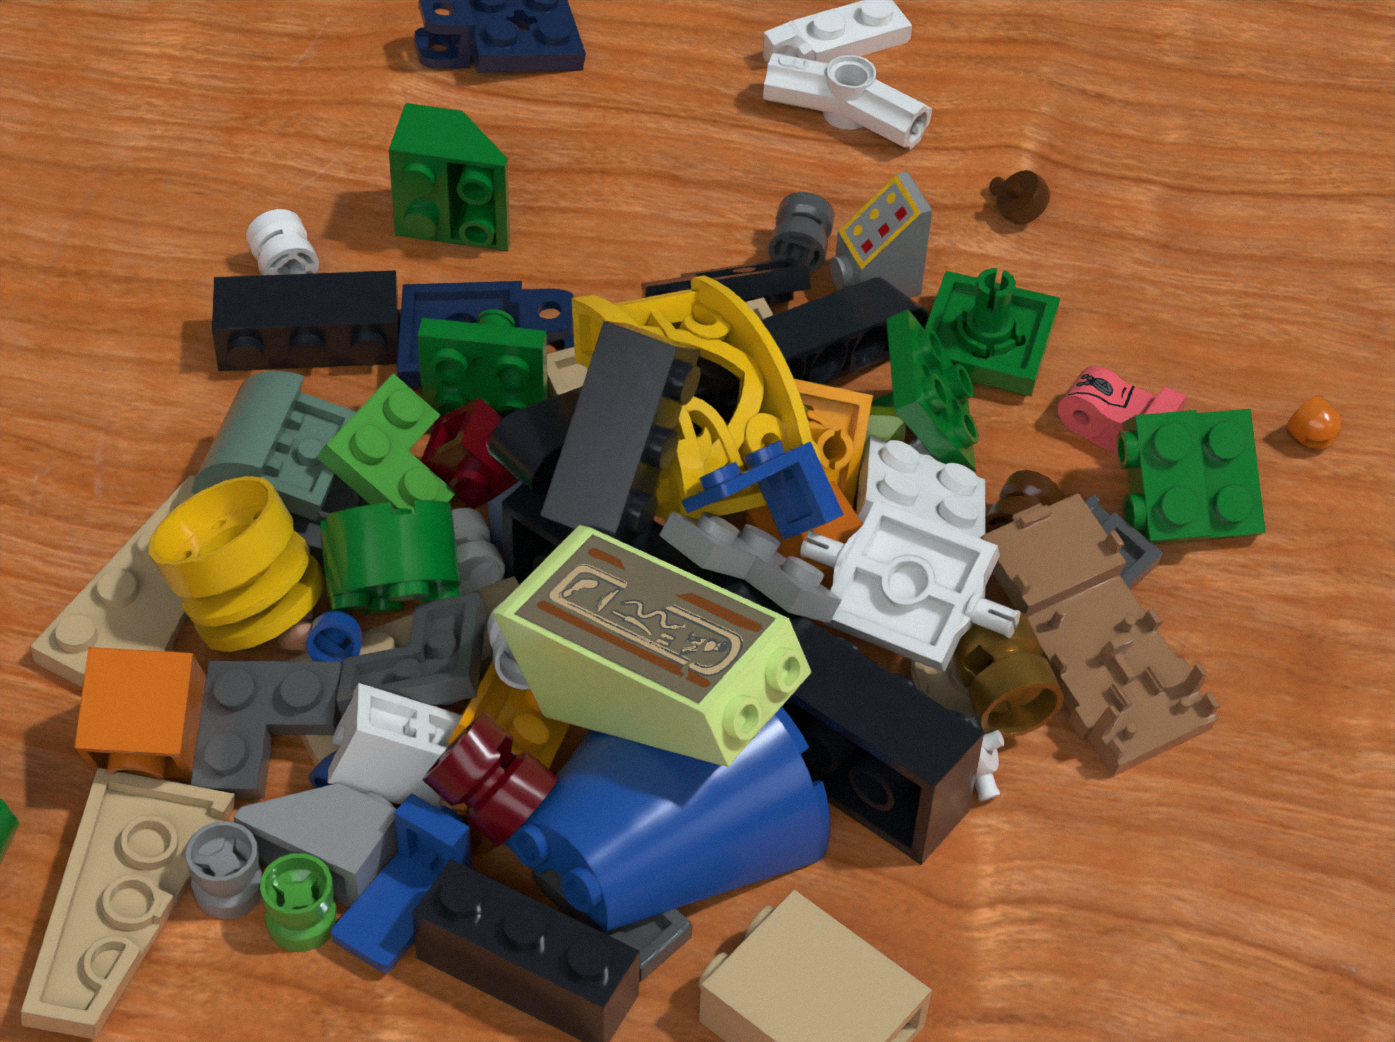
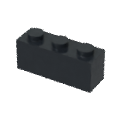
[212,270,400,371]
[540,321,701,543]
[412,859,640,1042]

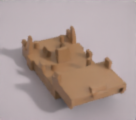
[980,493,1220,777]

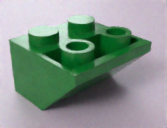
[389,103,510,252]

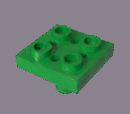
[925,268,1060,397]
[417,309,548,421]
[871,310,979,472]

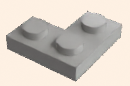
[659,512,842,623]

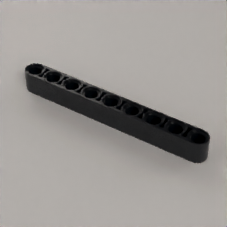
[488,277,929,496]

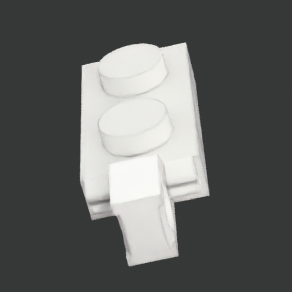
[762,0,912,64]

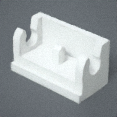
[328,683,461,806]

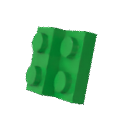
[1116,409,1266,545]

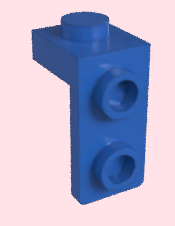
[682,440,844,540]
[331,793,472,973]

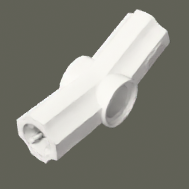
[763,53,932,150]

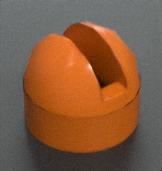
[1286,395,1341,450]

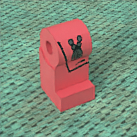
[1057,366,1187,454]

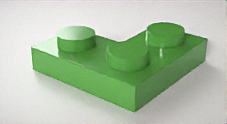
[316,373,456,514]

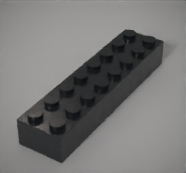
[502,484,984,865]

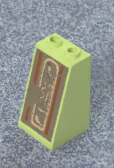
[492,525,811,767]

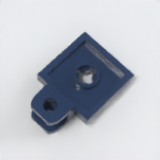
[414,0,586,73]
[397,281,574,388]

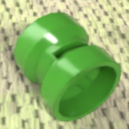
[260,853,337,952]

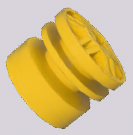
[148,476,325,652]

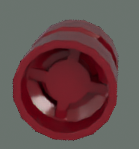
[422,711,558,847]

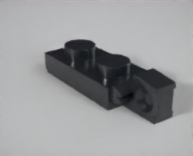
[641,258,811,304]

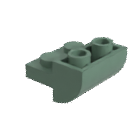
[191,371,356,521]

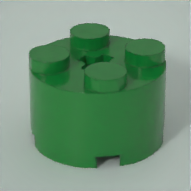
[320,500,461,616]

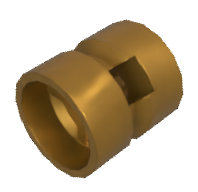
[951,613,1064,738]

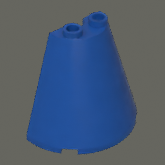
[505,707,830,931]

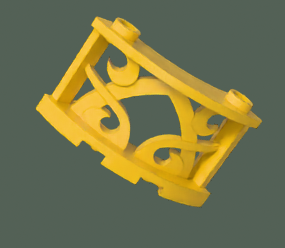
[571,276,821,520]

